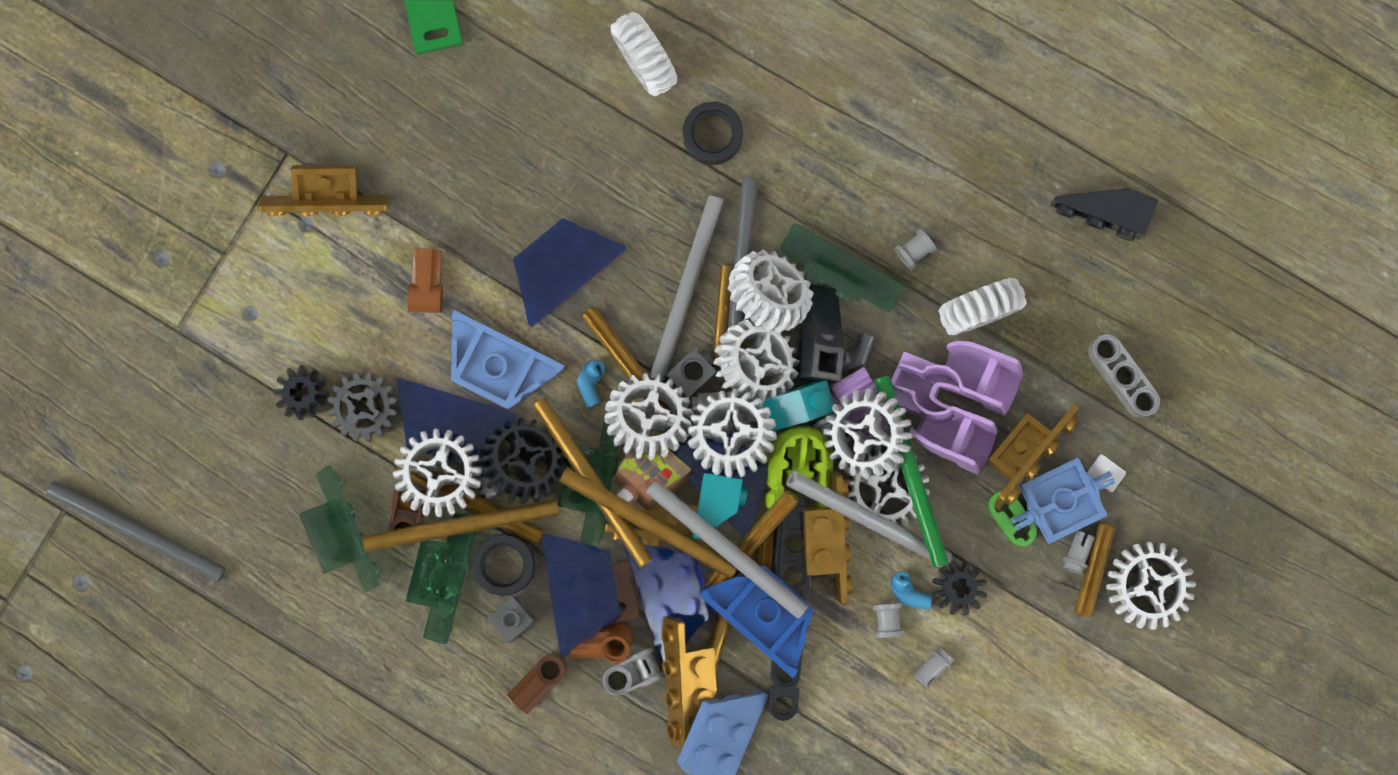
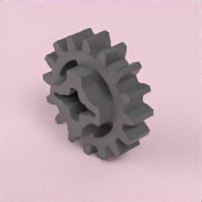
[327,372,398,442]

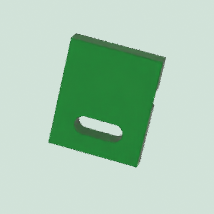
[404,0,463,55]

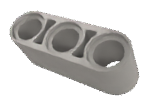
[1088,334,1160,418]

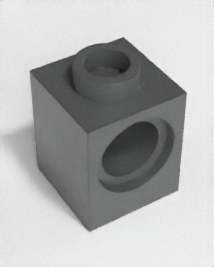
[666,348,717,400]
[488,596,536,643]

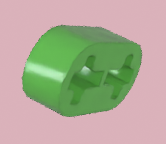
[987,491,1037,547]

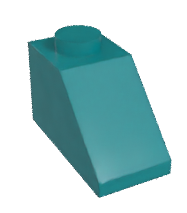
[761,380,834,431]
[693,473,748,539]

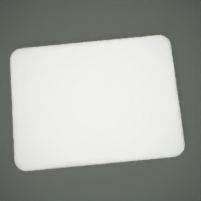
[1087,454,1126,492]

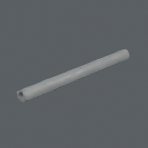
[649,195,724,383]
[787,471,952,567]
[646,480,808,619]

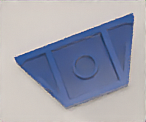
[698,565,814,678]

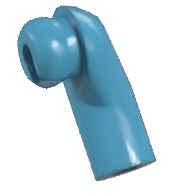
[577,360,605,409]
[890,571,932,610]

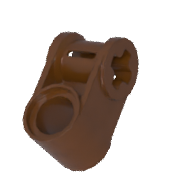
[388,488,427,547]

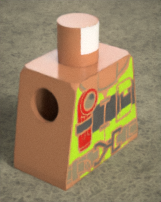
[615,434,692,510]

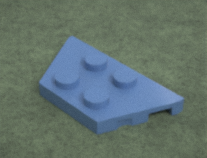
[451,310,565,410]
[677,690,769,775]

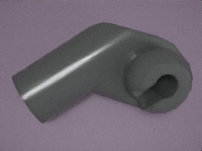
[842,333,876,372]

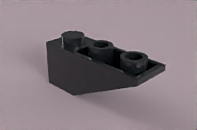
[1050,188,1158,242]
[796,284,844,384]

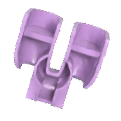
[891,341,1023,475]

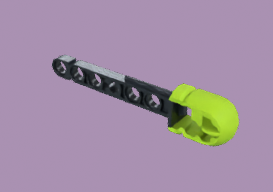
[765,425,833,721]

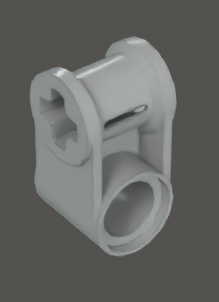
[602,646,665,696]

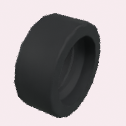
[682,101,743,165]
[472,534,535,596]

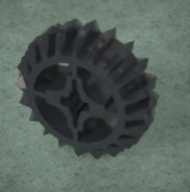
[478,417,567,505]

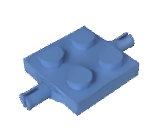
[1012,458,1115,544]

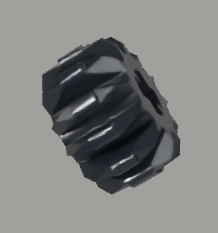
[273,365,330,421]
[932,561,987,615]

